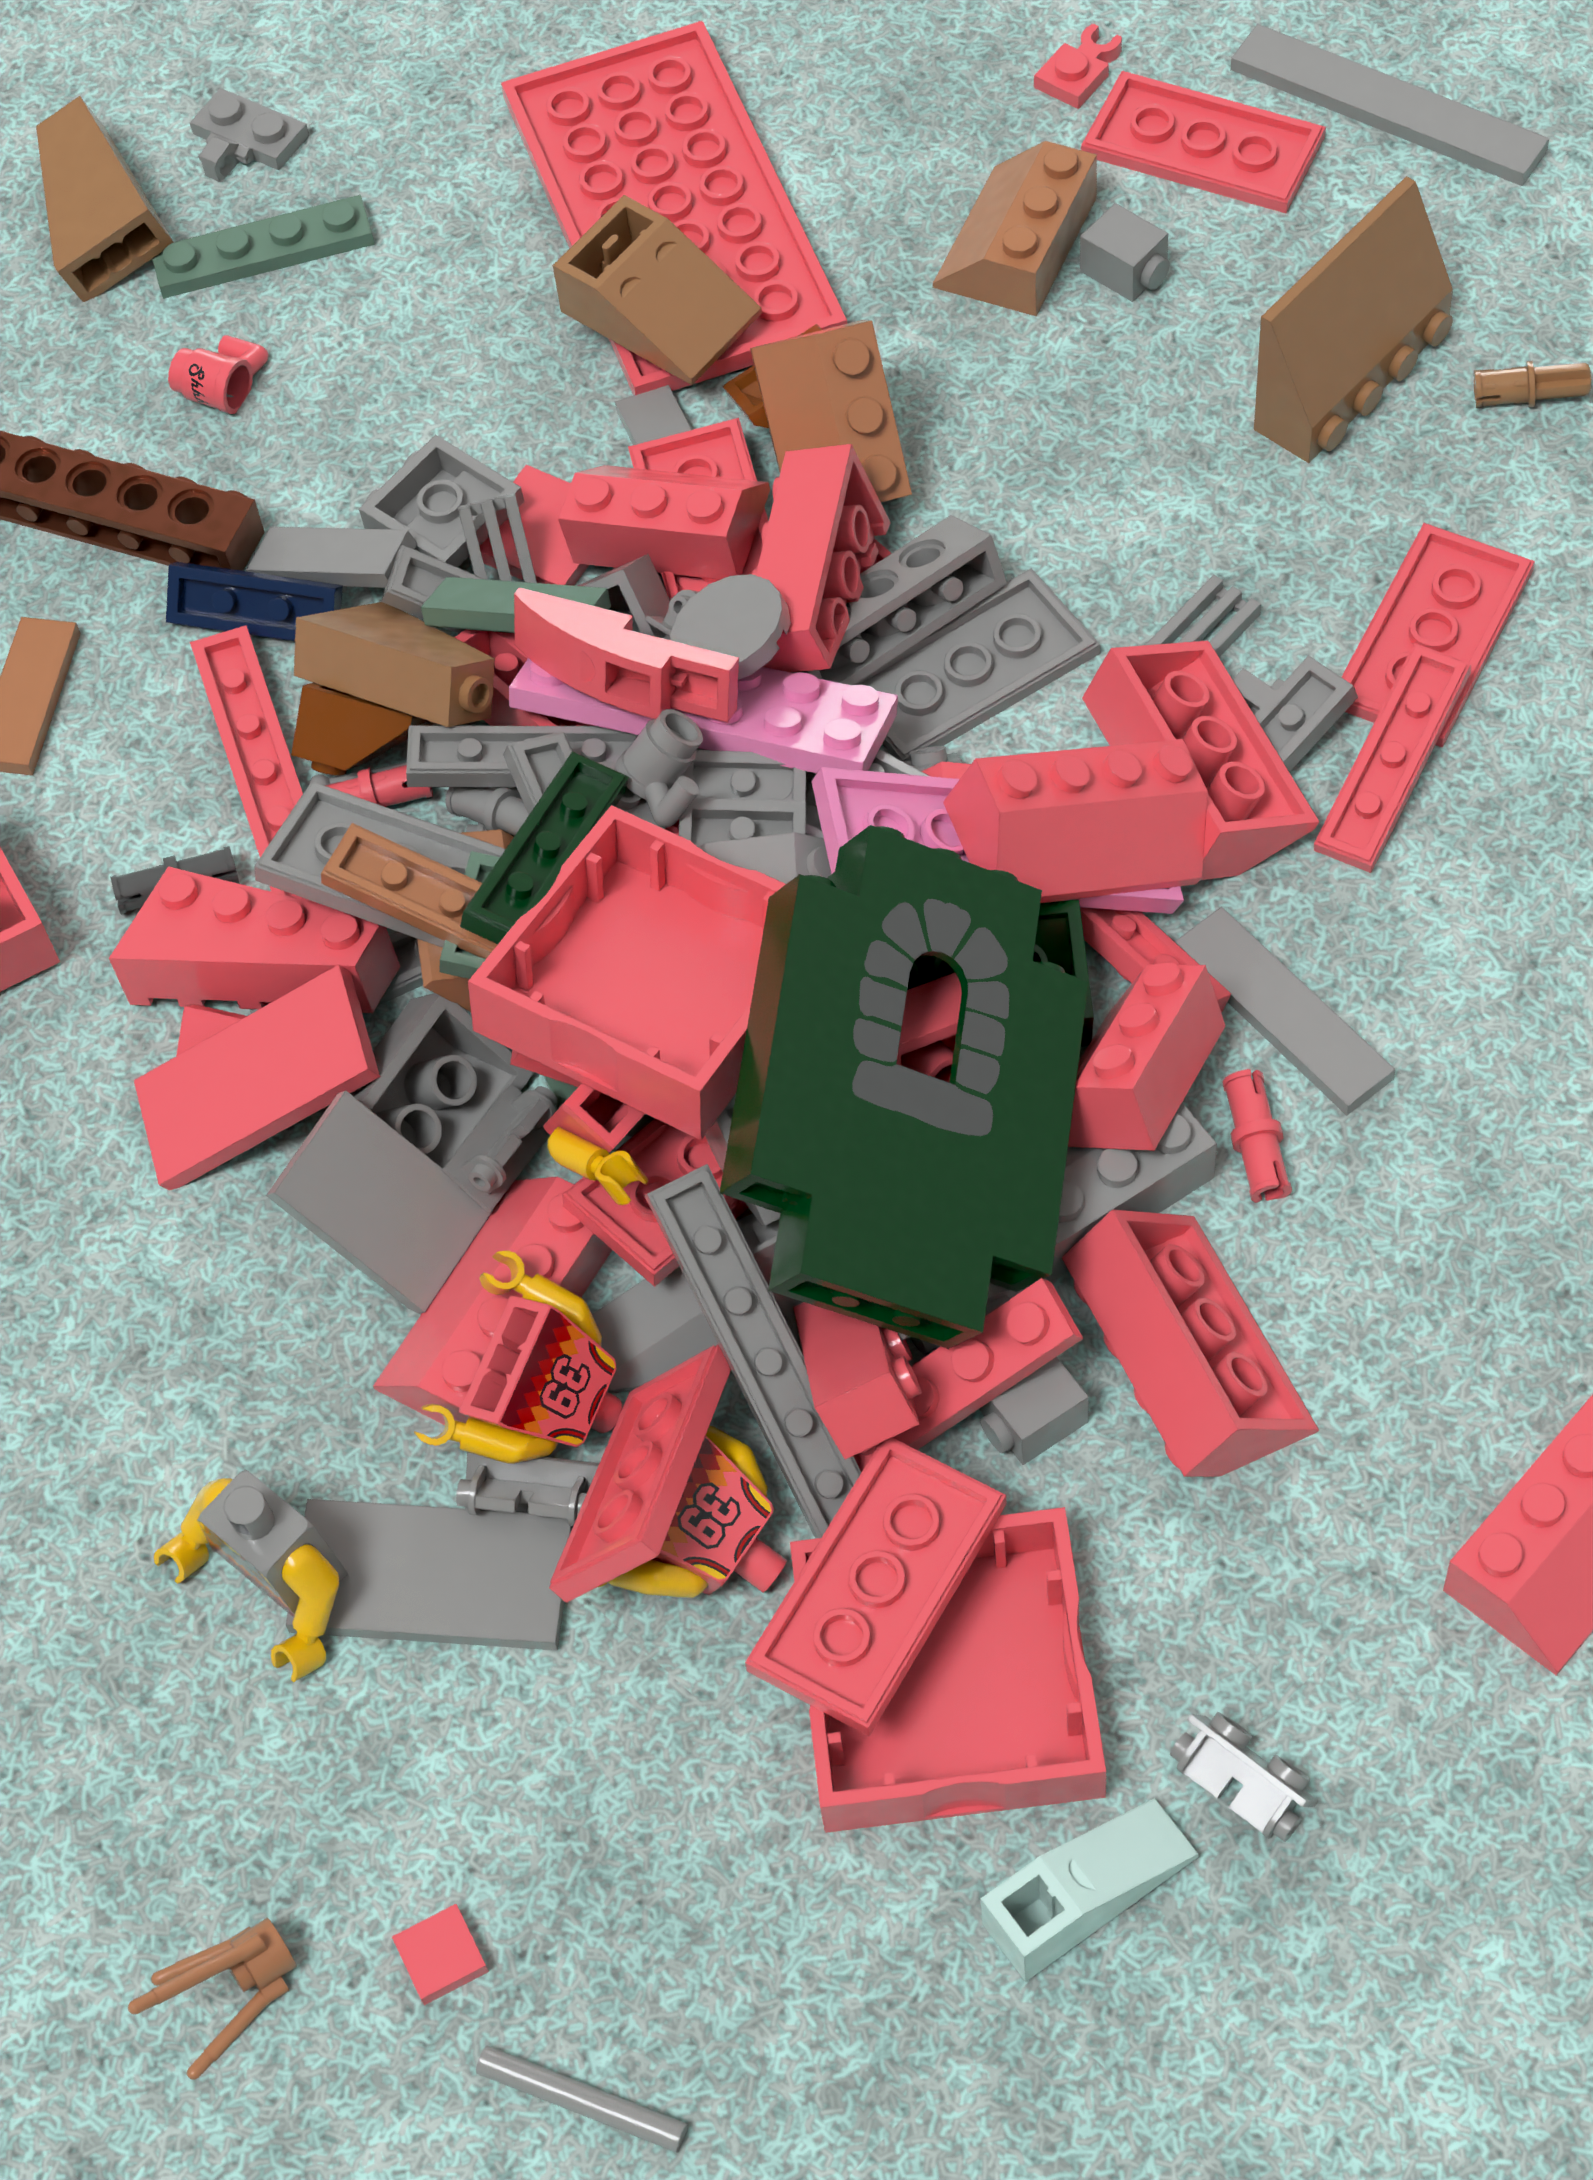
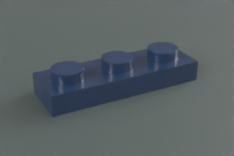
[166,562,343,641]

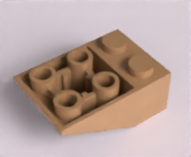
[553,195,762,385]

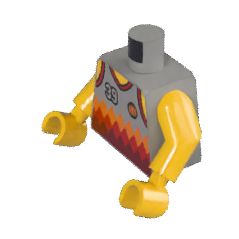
[154,1470,348,1682]

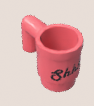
[168,335,268,414]

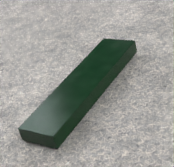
[460,751,629,944]

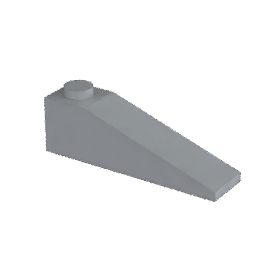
[592,1213,804,1394]

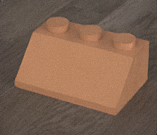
[933,141,1097,316]
[750,320,912,502]

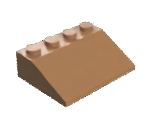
[1254,176,1453,463]

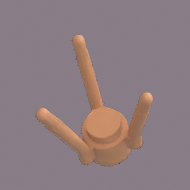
[128,1918,297,2080]

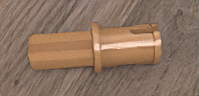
[1473,361,1592,408]

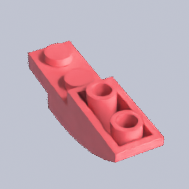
[514,587,739,723]

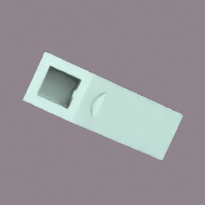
[980,1798,1198,1982]

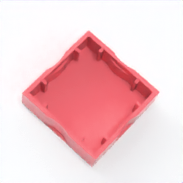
[468,805,786,1140]
[790,1507,1106,1833]

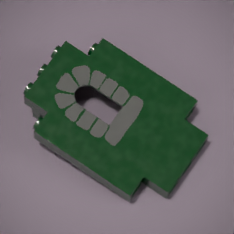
[720,825,1089,1349]

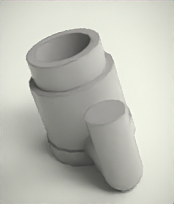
[615,709,703,828]

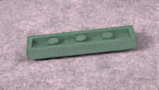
[152,195,375,299]

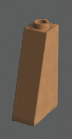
[36,96,173,302]
[294,602,495,727]

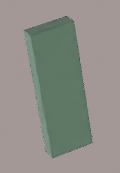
[421,577,611,633]

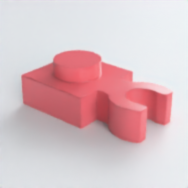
[1034,24,1122,109]

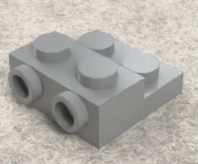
[359,435,524,568]

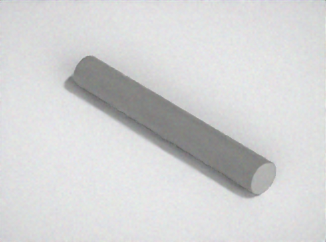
[476,2045,688,2153]

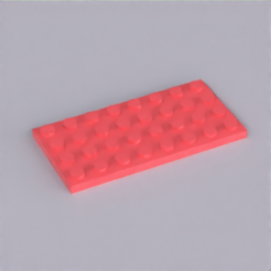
[501,21,847,395]

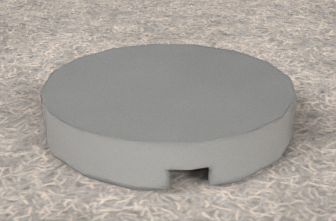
[670,574,791,680]

